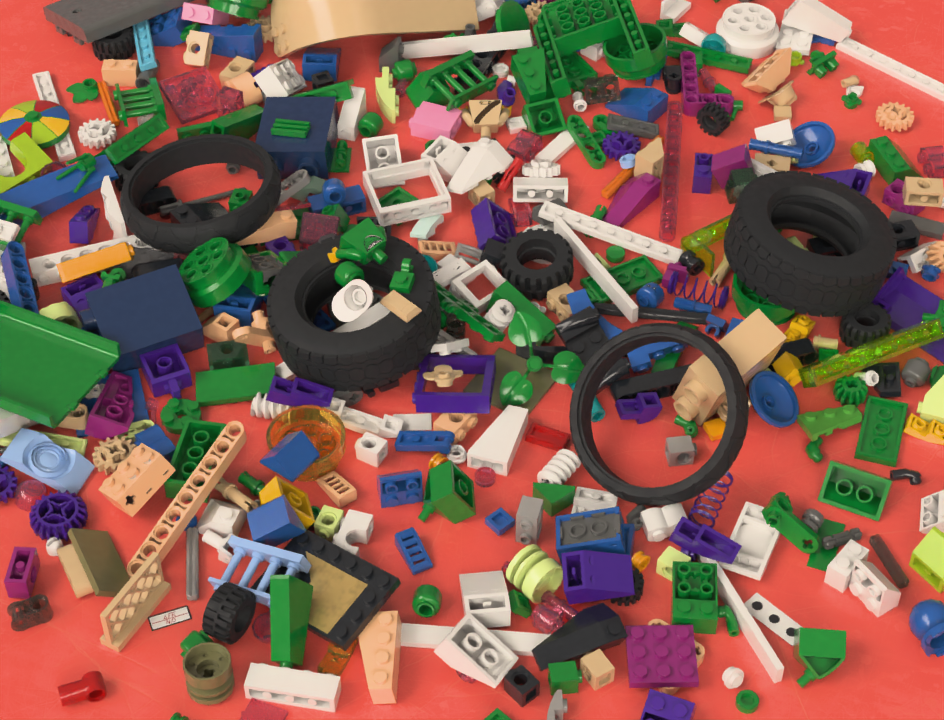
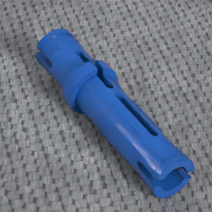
[749,138,804,160]

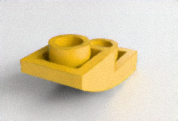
[783,314,816,343]
[903,413,944,445]

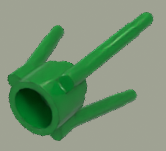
[56,153,96,193]

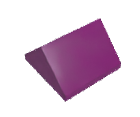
[711,144,756,189]

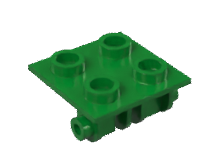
[330,140,352,173]

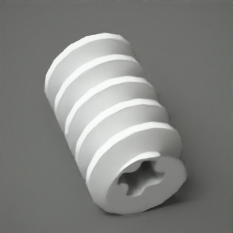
[483,299,516,332]
[250,392,295,423]
[537,449,581,485]

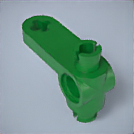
[762,492,820,554]

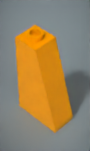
[56,242,135,283]

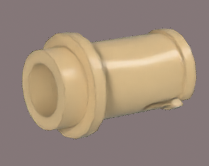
[813,334,838,350]

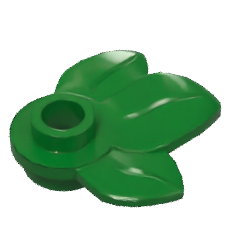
[66,78,99,103]

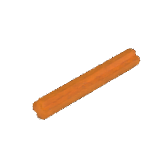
[97,80,120,126]

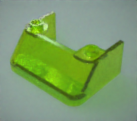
[680,214,732,277]

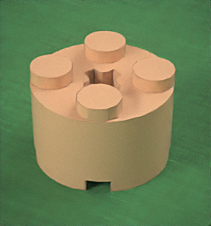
[224,72,263,110]

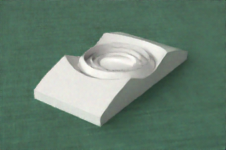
[101,176,127,239]
[719,501,781,581]

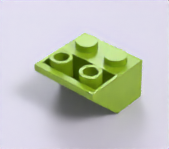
[909,526,944,593]

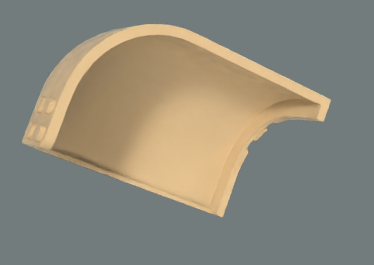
[271,0,479,57]

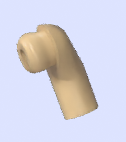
[841,75,860,88]

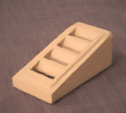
[418,240,456,261]
[316,470,357,508]

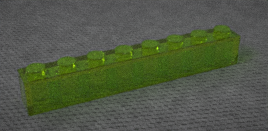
[798,318,944,388]

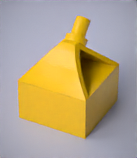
[259,476,315,529]

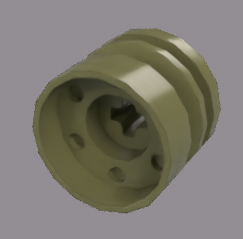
[183,642,235,705]

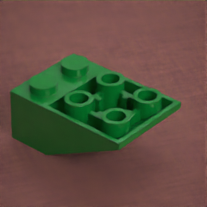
[671,561,718,634]

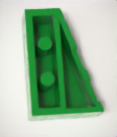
[510,48,546,104]

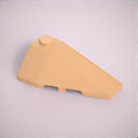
[235,210,297,246]

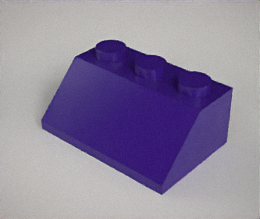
[471,198,517,250]

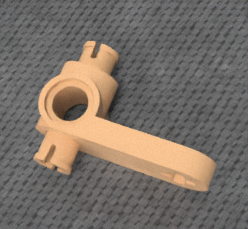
[232,310,276,354]

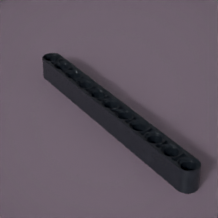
[609,338,819,403]

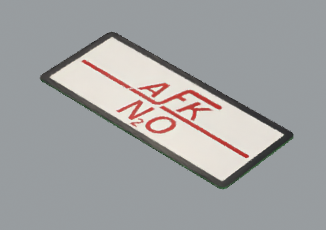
[148,606,192,631]

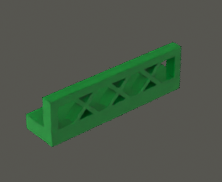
[288,79,354,102]

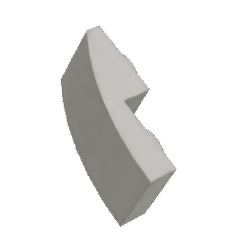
[547,690,568,720]

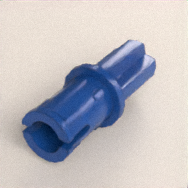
[673,297,713,314]

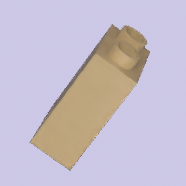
[672,308,787,426]

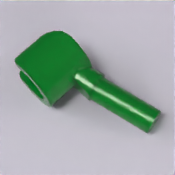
[731,100,743,121]

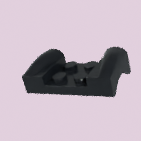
[555,306,631,395]

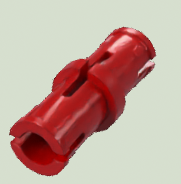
[496,156,525,193]

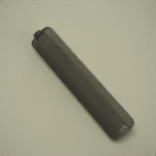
[869,534,909,589]

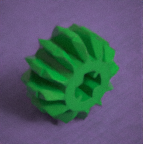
[833,374,868,407]

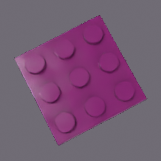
[625,625,699,688]

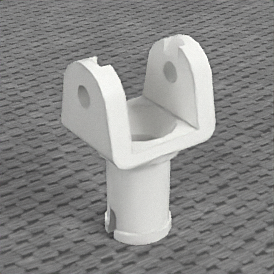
[202,529,237,564]

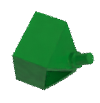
[418,460,476,524]
[793,627,846,688]

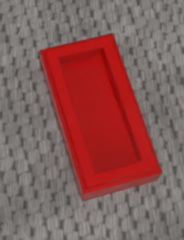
[525,422,571,451]

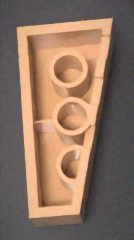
[358,610,402,704]

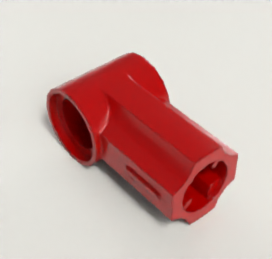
[57,671,107,706]

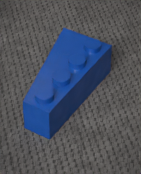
[195,24,264,62]

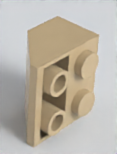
[634,137,664,183]

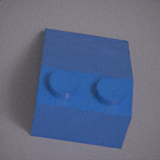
[605,88,668,123]

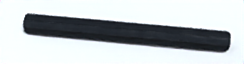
[594,302,708,325]

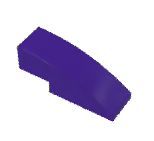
[266,375,334,408]
[669,516,742,564]

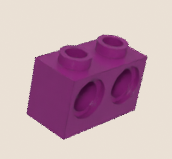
[882,178,925,216]

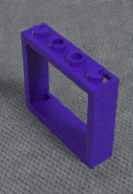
[412,354,496,414]

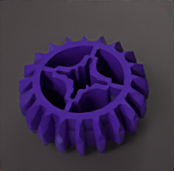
[29,490,88,541]

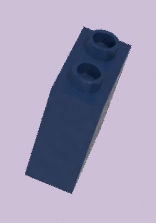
[255,97,339,179]
[79,264,205,372]

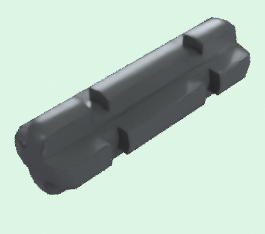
[821,527,862,550]

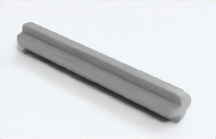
[186,527,199,601]

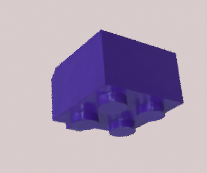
[139,343,193,399]

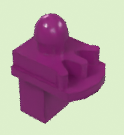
[661,262,690,288]

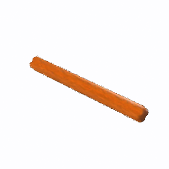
[601,135,664,199]

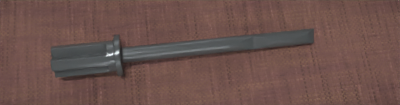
[158,187,247,217]

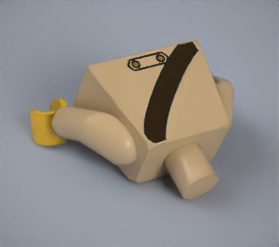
[458,100,512,139]

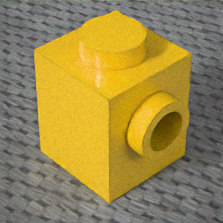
[772,352,807,387]

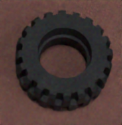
[501,228,574,301]

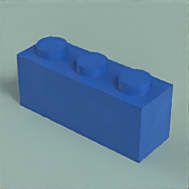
[307,185,367,224]

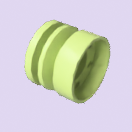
[506,544,563,604]

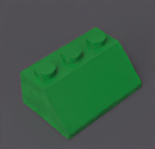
[867,136,923,185]
[818,460,894,521]

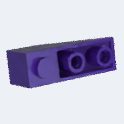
[69,205,100,244]

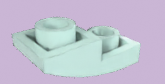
[410,214,444,240]

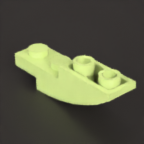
[375,67,399,123]

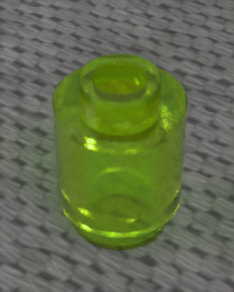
[850,142,875,164]

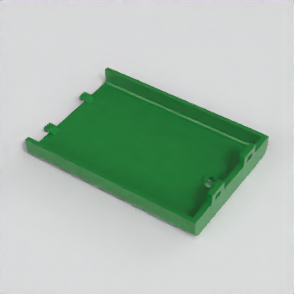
[0,300,121,428]

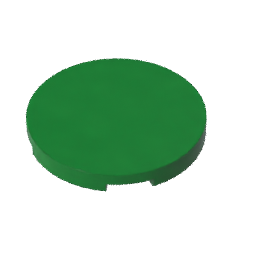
[495,0,530,51]

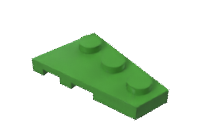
[797,405,862,442]

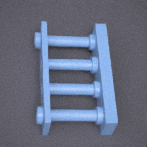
[208,535,312,608]

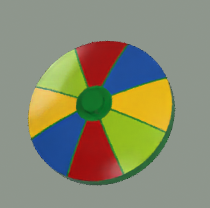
[0,100,71,149]

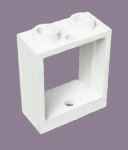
[449,260,507,314]

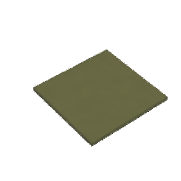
[463,347,555,415]

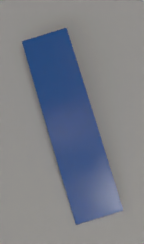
[0,154,119,226]

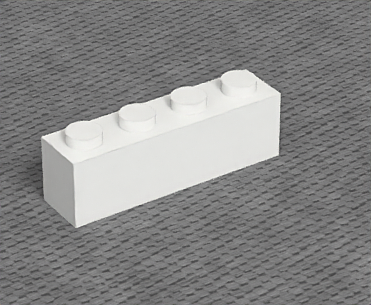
[244,663,342,712]

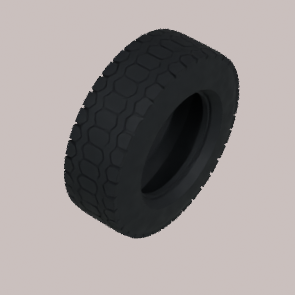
[724,171,897,317]
[267,234,441,392]

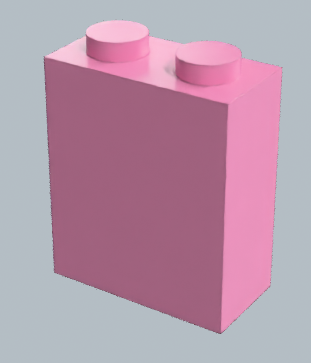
[182,2,230,25]
[409,101,462,140]

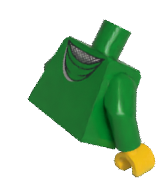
[327,217,388,265]

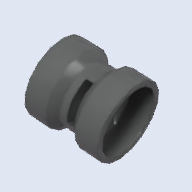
[801,509,824,534]

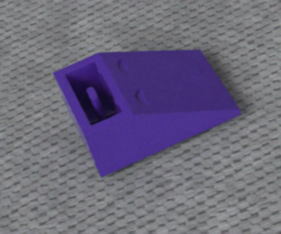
[818,168,873,197]
[60,273,104,326]
[561,550,635,605]
[640,689,697,720]

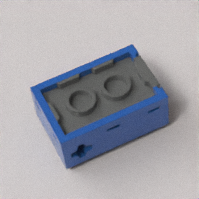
[556,506,626,564]

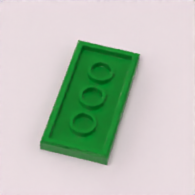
[580,255,663,304]
[196,362,276,407]
[854,395,908,467]

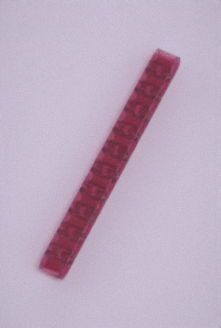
[659,101,683,242]

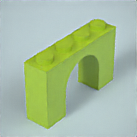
[0,132,53,194]

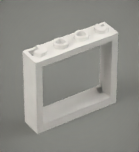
[362,157,451,226]

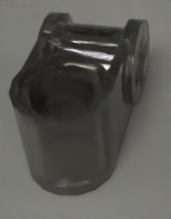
[7,594,53,631]

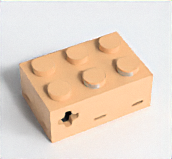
[98,443,176,517]

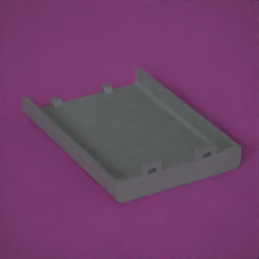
[43,0,194,45]

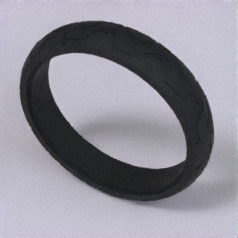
[120,134,281,254]
[569,323,749,506]

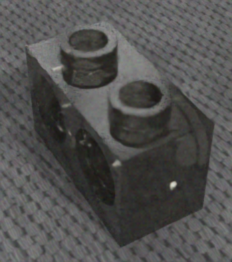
[583,74,621,105]

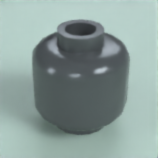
[901,357,931,388]

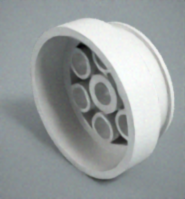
[715,3,779,59]

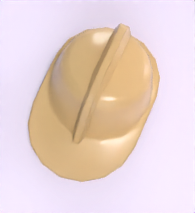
[758,80,797,106]

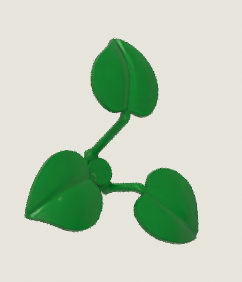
[499,311,585,406]

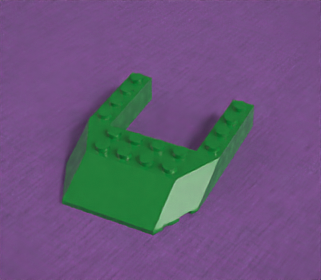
[533,0,655,99]

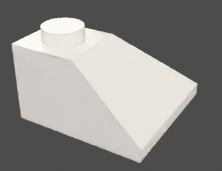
[196,498,247,538]

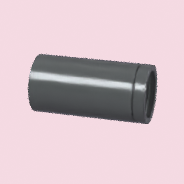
[135,59,160,88]

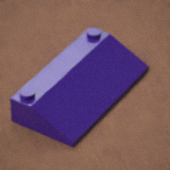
[872,266,944,363]

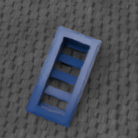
[394,527,433,575]

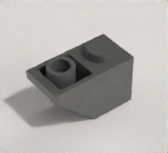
[379,36,405,73]

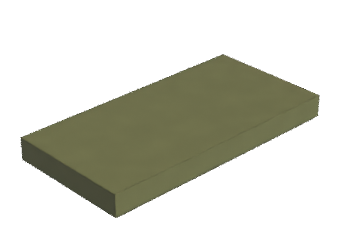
[67,528,130,597]

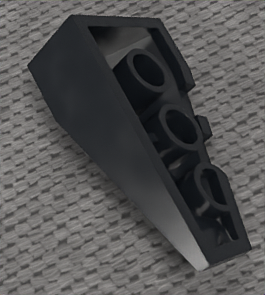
[532,603,628,671]

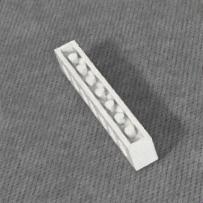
[28,235,171,287]

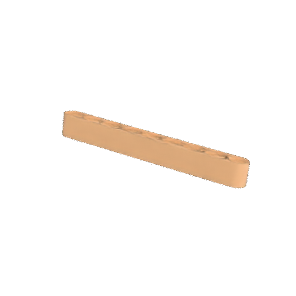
[127,421,247,578]

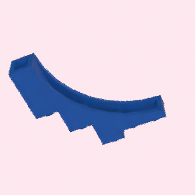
[566,288,688,373]

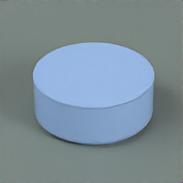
[619,154,635,169]

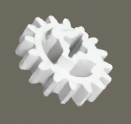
[78,118,117,149]
[522,159,560,178]

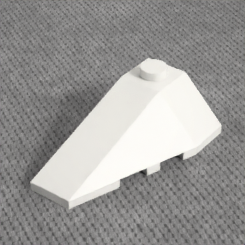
[446,137,514,194]

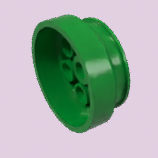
[207,0,269,20]
[603,23,669,80]
[179,237,252,308]
[731,273,796,325]

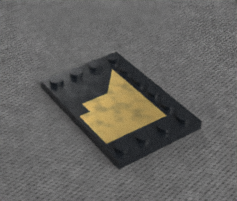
[251,529,401,651]

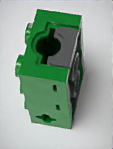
[243,250,287,296]

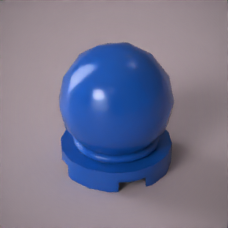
[909,599,944,657]

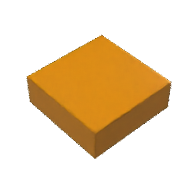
[703,418,726,441]

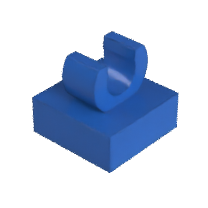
[705,313,729,338]

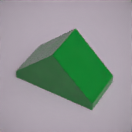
[532,482,575,517]

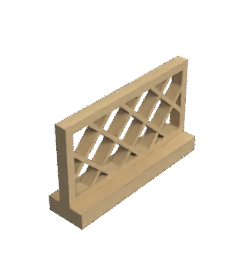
[100,551,171,652]

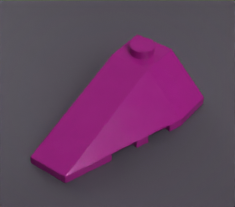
[84,371,134,440]

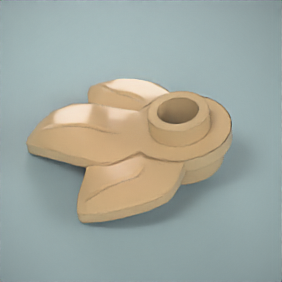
[423,365,463,387]

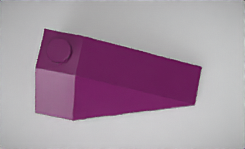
[602,172,661,228]

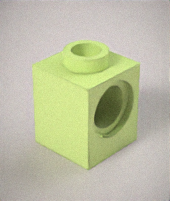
[314,505,344,542]
[656,546,691,582]

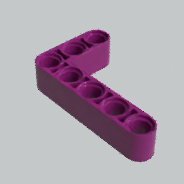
[679,51,734,117]

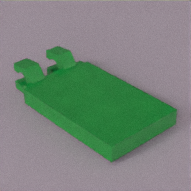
[560,51,600,96]

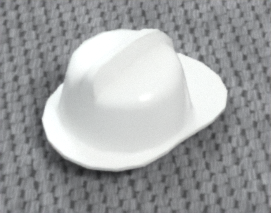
[332,279,374,322]

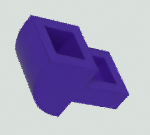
[615,392,663,424]

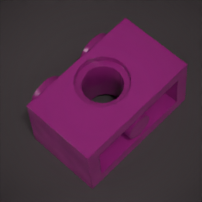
[4,546,40,599]

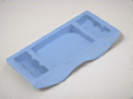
[0,428,95,495]

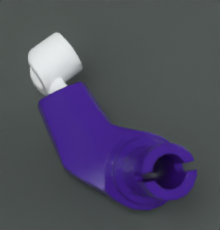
[496,75,516,107]

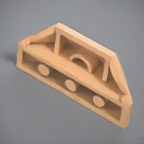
[741,47,792,93]

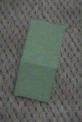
[288,176,326,202]

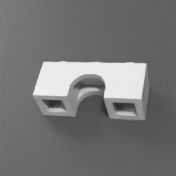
[332,509,374,557]

